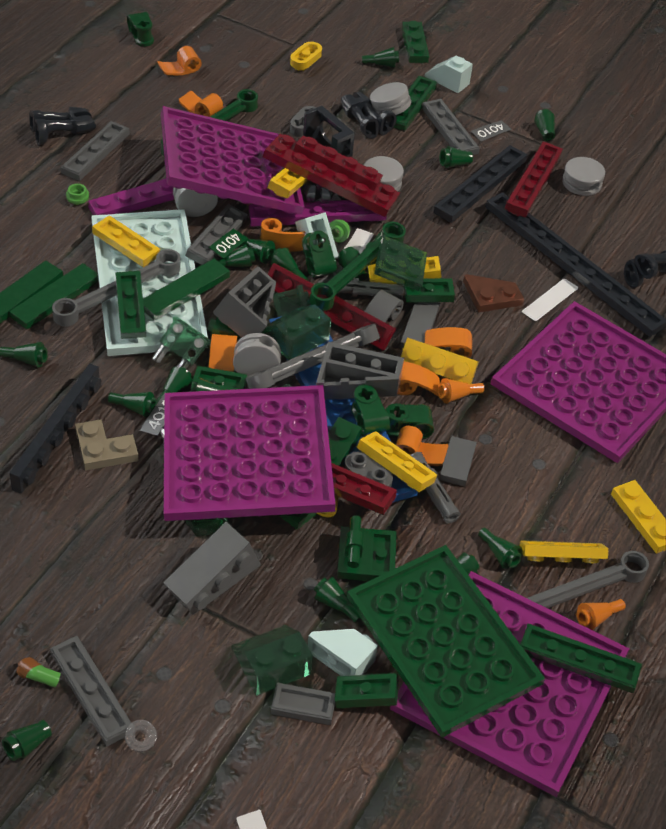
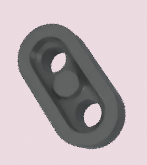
[345,452,393,487]

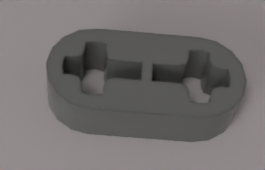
[290,106,316,137]

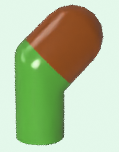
[17,657,61,687]

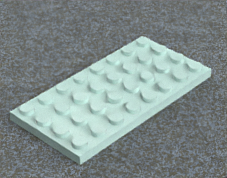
[92,209,208,356]

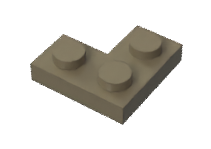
[75,419,139,471]

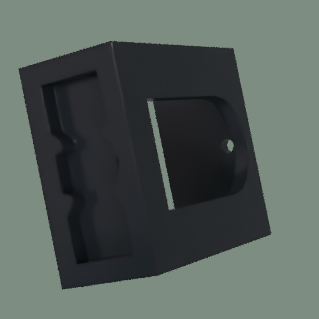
[303,106,355,157]

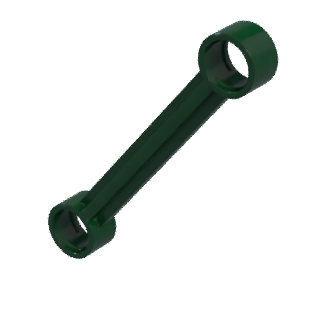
[161,89,258,156]
[310,222,406,311]

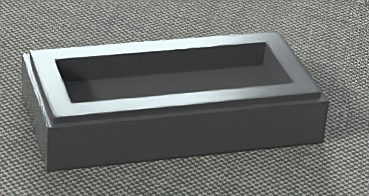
[439,436,477,487]
[271,683,335,725]

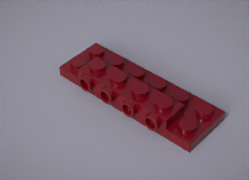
[262,133,400,217]

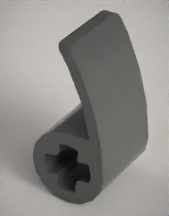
[365,290,404,322]

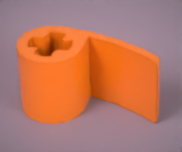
[157,46,202,76]
[179,91,223,117]
[260,218,305,252]
[425,327,472,358]
[209,334,238,372]
[397,362,440,397]
[395,426,448,466]

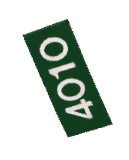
[209,229,248,259]

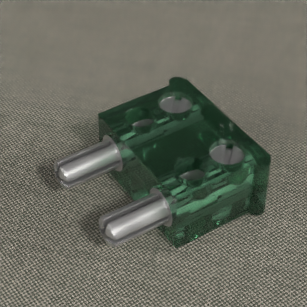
[152,316,211,369]

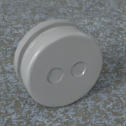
[370,82,411,115]
[364,156,404,191]
[562,157,605,196]
[173,188,218,217]
[233,333,281,377]

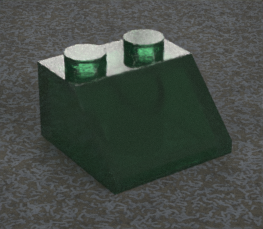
[261,304,331,360]
[232,625,313,696]

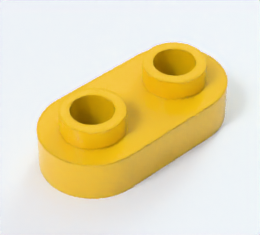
[290,42,322,71]

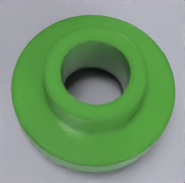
[66,184,89,205]
[329,220,350,243]

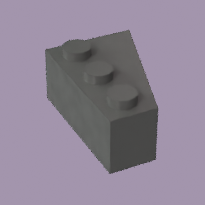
[213,267,276,338]
[316,341,404,400]
[163,522,261,615]

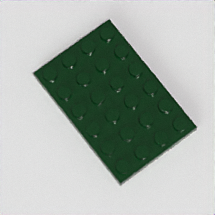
[347,545,545,738]

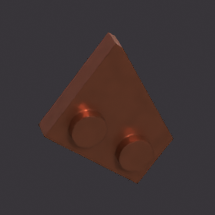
[463,274,524,313]

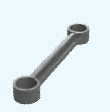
[52,249,181,326]
[245,324,380,389]
[527,551,649,608]

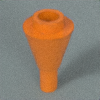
[437,378,484,404]
[576,599,626,630]

